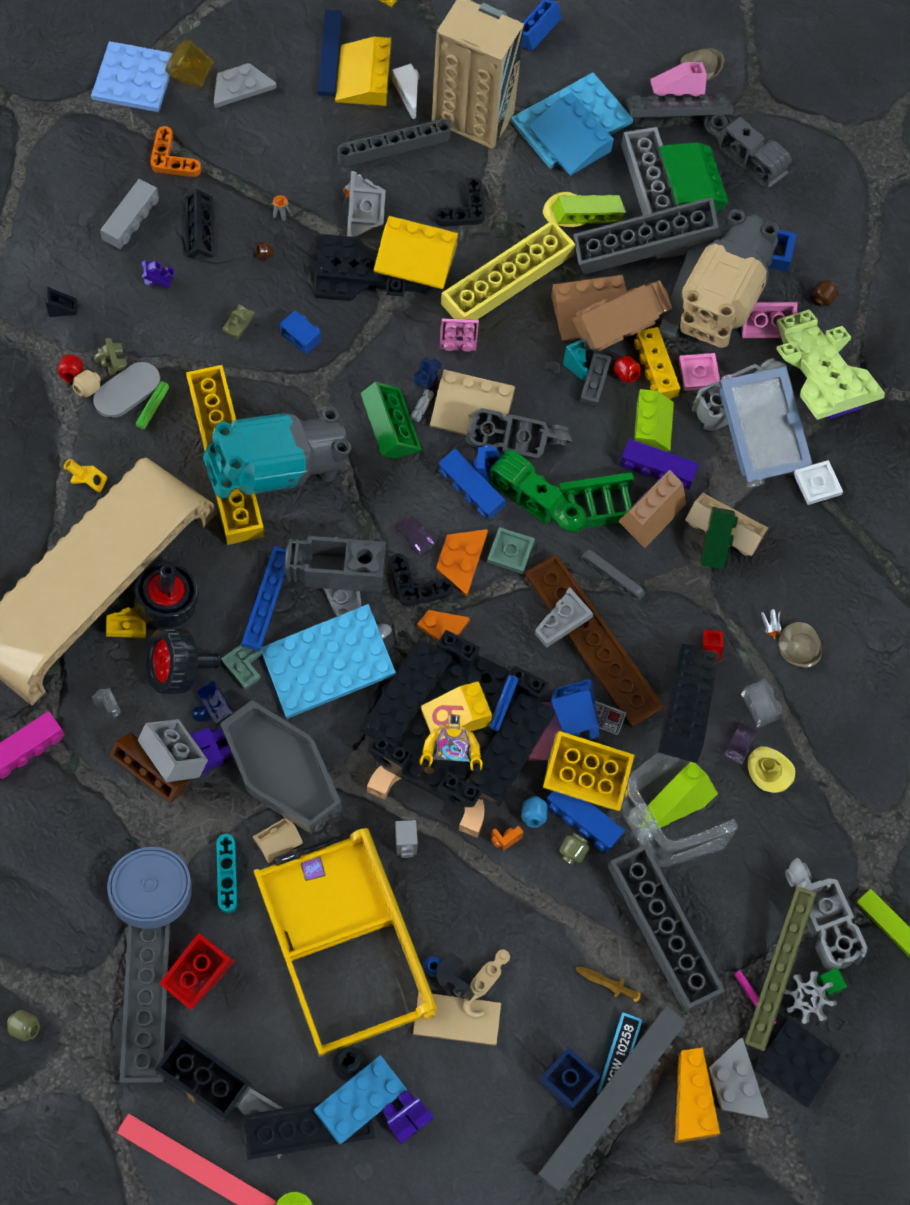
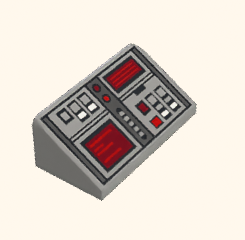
[595,701,626,735]

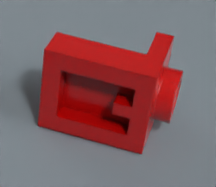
[703,630,724,661]

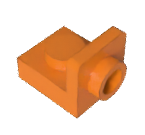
[491,826,523,851]

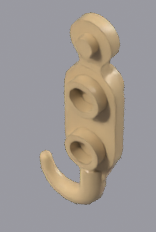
[463,950,510,1018]

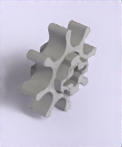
[784,971,837,1024]

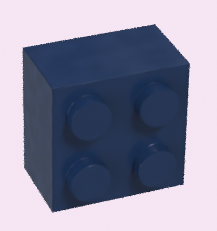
[539,1047,600,1112]

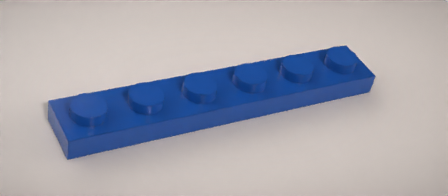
[241,546,286,652]

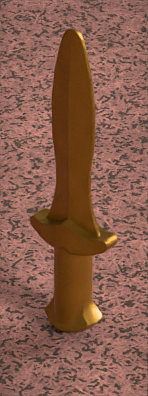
[576,967,641,1003]

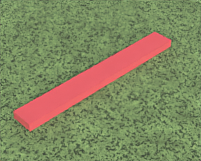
[117,1113,276,1205]

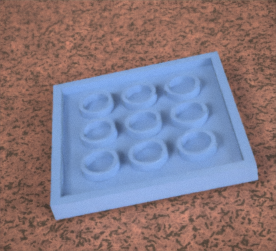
[91,41,176,112]

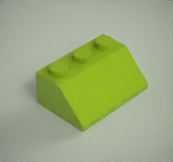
[634,389,674,452]

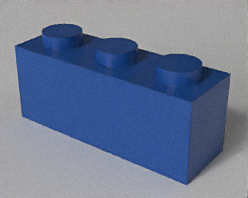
[522,0,562,51]

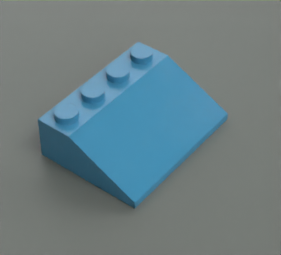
[529,92,614,176]

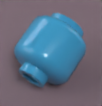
[521,796,548,828]

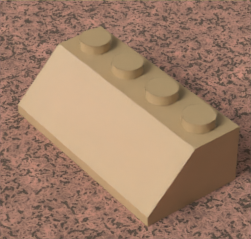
[685,493,768,556]

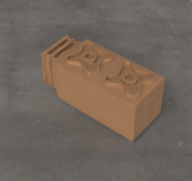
[572,280,672,352]

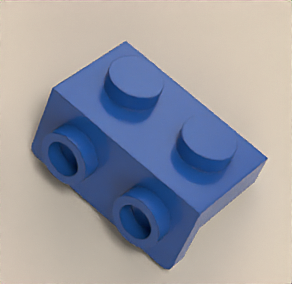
[474,445,500,483]

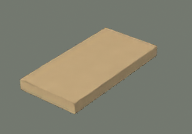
[413,993,501,1046]

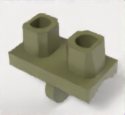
[222,304,255,340]
[94,338,127,376]

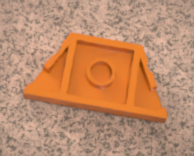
[436,529,488,596]

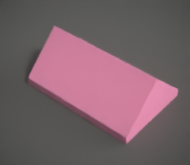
[741,302,798,338]

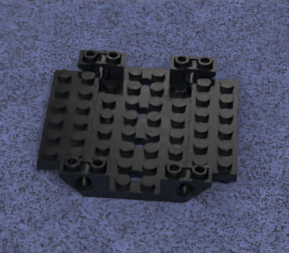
[360,630,556,807]

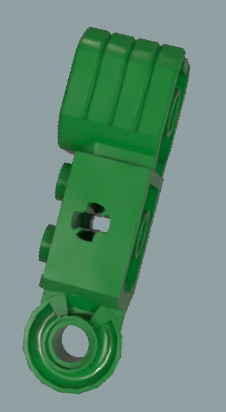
[489,449,586,531]

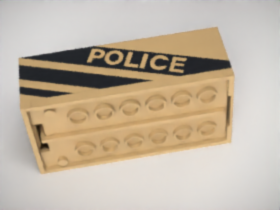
[432,0,524,149]

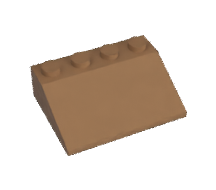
[551,275,627,342]

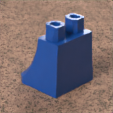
[551,680,600,739]

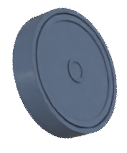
[107,847,192,929]

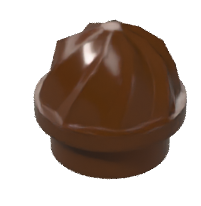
[256,242,274,260]

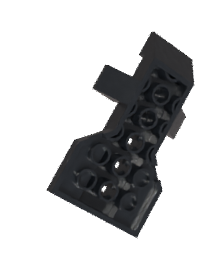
[314,234,435,301]

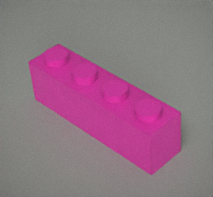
[0,711,65,779]

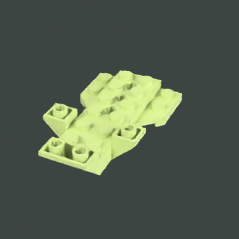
[777,309,885,420]

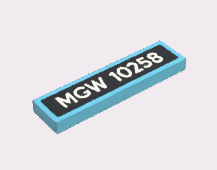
[597,1013,642,1094]

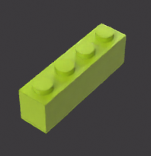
[552,195,626,224]

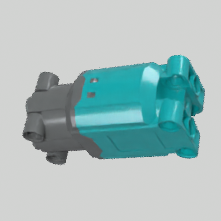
[203,407,351,499]

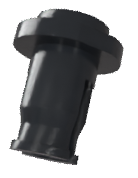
[333,1047,367,1082]

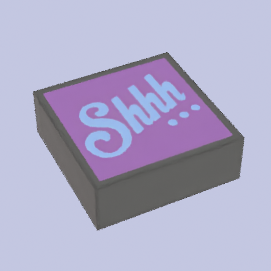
[301,857,325,881]

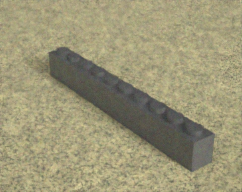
[537,1006,686,1193]

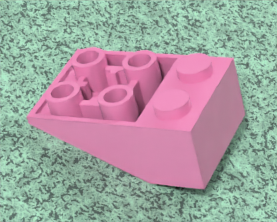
[650,62,707,96]
[440,319,479,352]

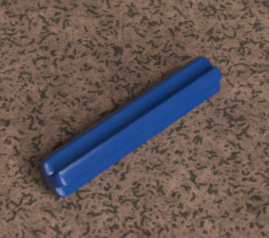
[489,675,518,731]

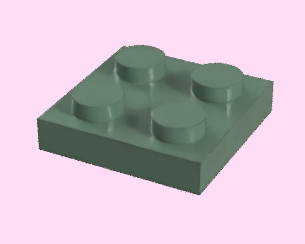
[487,527,535,574]

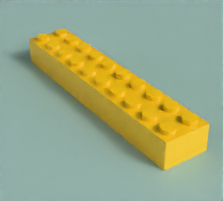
[186,365,265,545]

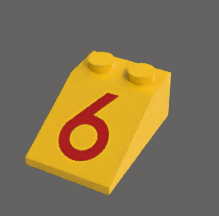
[421,681,492,733]

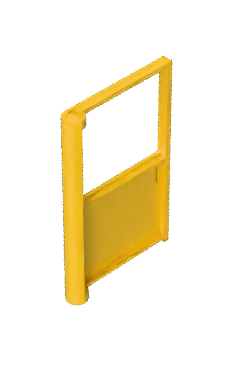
[254,828,438,1057]

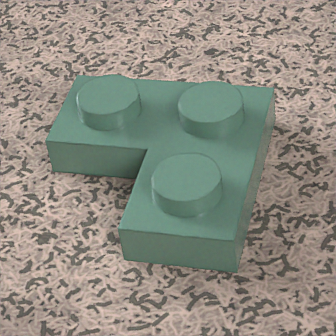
[221,644,264,690]

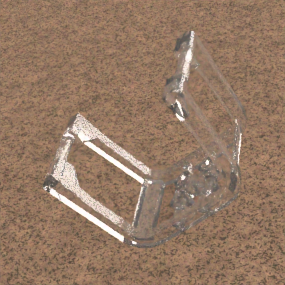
[620,753,738,867]

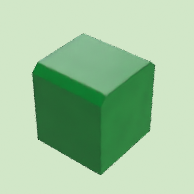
[816,968,847,998]

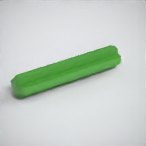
[136,381,169,429]

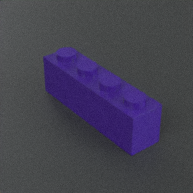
[620,439,699,490]

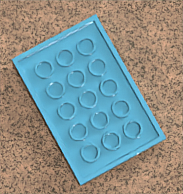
[510,73,633,169]
[262,604,396,719]

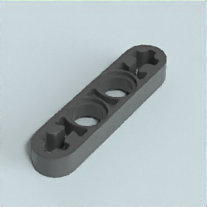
[581,550,645,602]

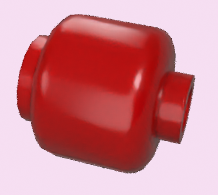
[58,355,84,382]
[614,356,641,383]

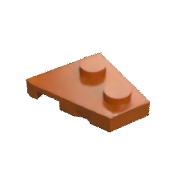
[417,610,470,641]

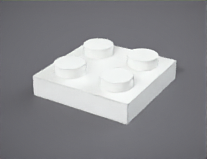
[793,460,843,505]

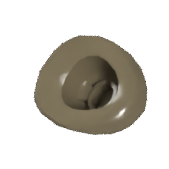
[681,49,724,81]
[779,622,822,669]

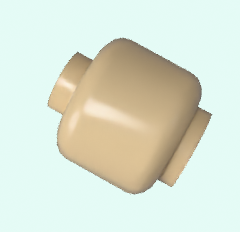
[72,370,101,397]

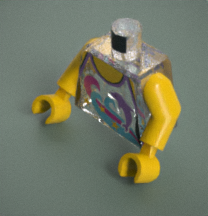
[419,714,482,771]

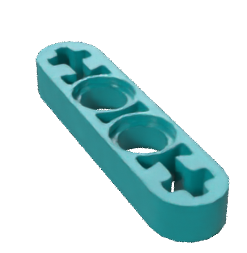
[217,834,237,914]

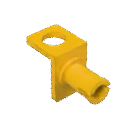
[64,459,107,492]

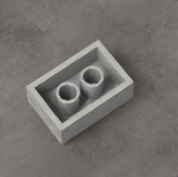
[138,719,208,782]

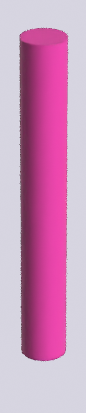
[734,970,777,1024]

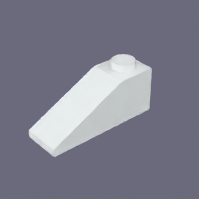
[392,64,419,119]

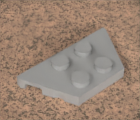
[214,63,276,108]
[347,171,385,237]
[708,1038,768,1119]

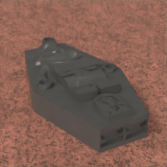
[220,700,342,834]

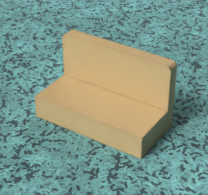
[253,818,303,863]

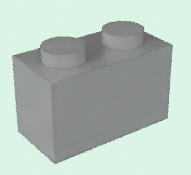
[395,820,418,858]

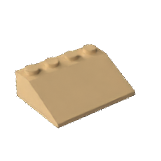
[430,370,515,436]

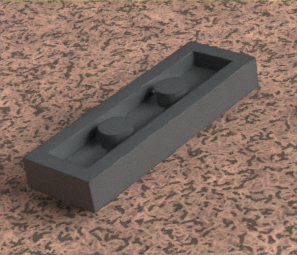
[580,352,612,406]

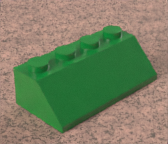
[361,382,422,459]

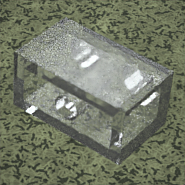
[741,679,783,728]

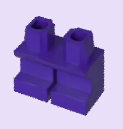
[190,728,232,775]
[382,1091,434,1145]

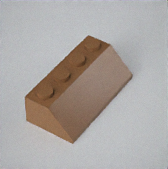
[619,470,686,548]

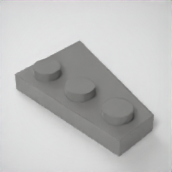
[535,587,593,648]
[323,588,361,617]

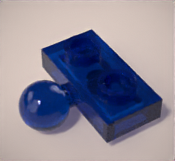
[192,681,234,725]

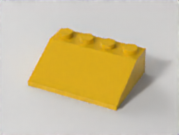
[335,37,391,106]
[374,216,458,289]
[543,731,634,812]

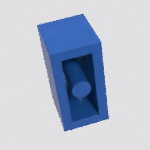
[280,311,321,355]

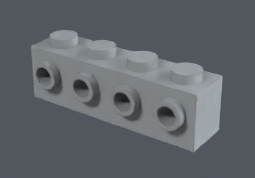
[100,179,159,249]

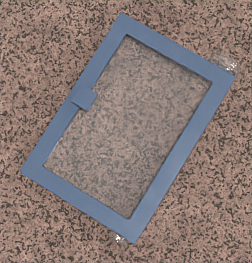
[719,366,813,489]

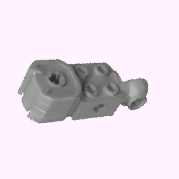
[692,358,787,431]
[785,858,867,971]

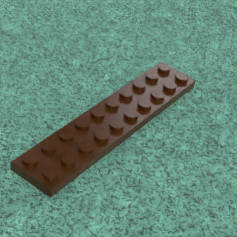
[525,554,664,728]

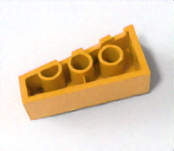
[675,1047,720,1143]

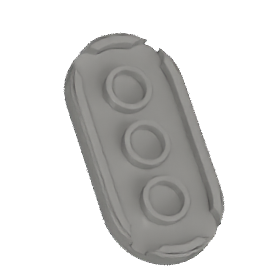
[93,362,160,418]

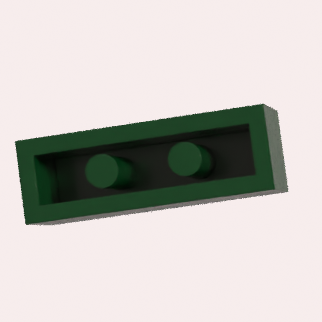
[700,507,738,569]

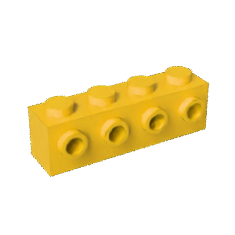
[634,327,680,399]

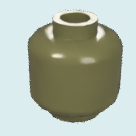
[559,833,589,865]
[7,1010,40,1042]

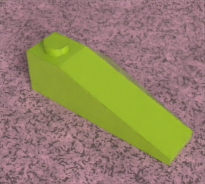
[635,762,718,834]

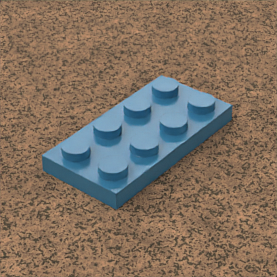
[313,1055,406,1145]

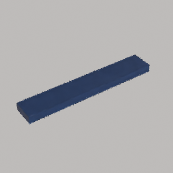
[318,9,342,96]

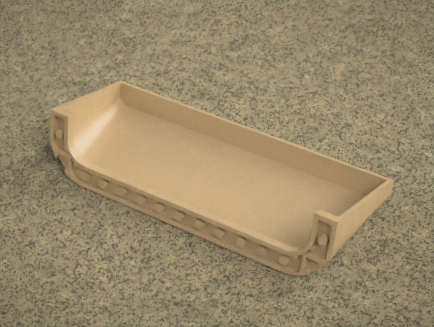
[0,457,216,706]

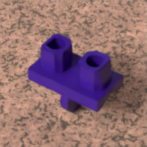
[141,260,175,288]

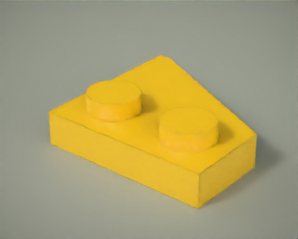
[106,607,146,638]

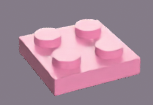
[679,353,720,391]

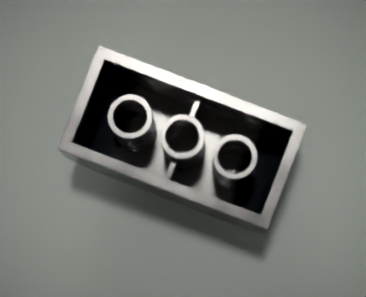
[155,1033,252,1123]

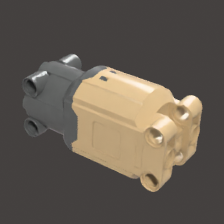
[680,209,779,348]

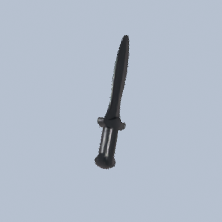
[273,837,338,866]

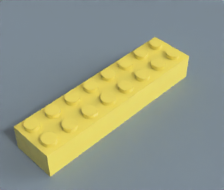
[441,220,575,320]

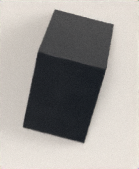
[45,287,77,317]

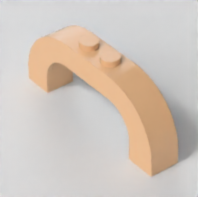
[367,766,484,838]

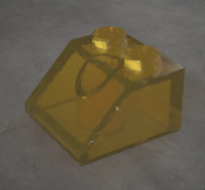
[165,39,214,88]

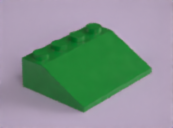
[659,143,728,212]

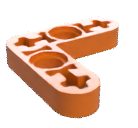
[150,126,201,177]

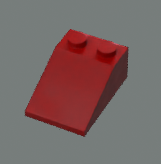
[159,933,235,1010]

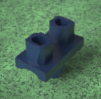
[413,357,442,390]

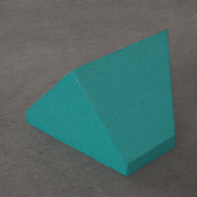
[563,339,587,380]

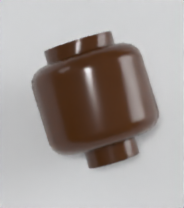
[811,279,838,307]

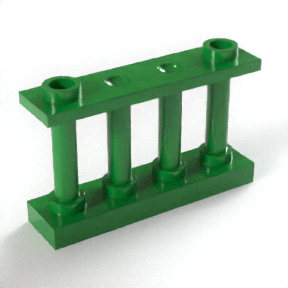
[558,472,633,532]

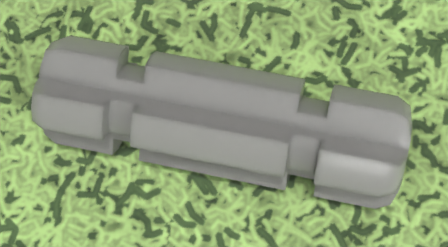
[411,389,434,422]

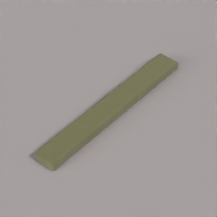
[744,886,817,1051]

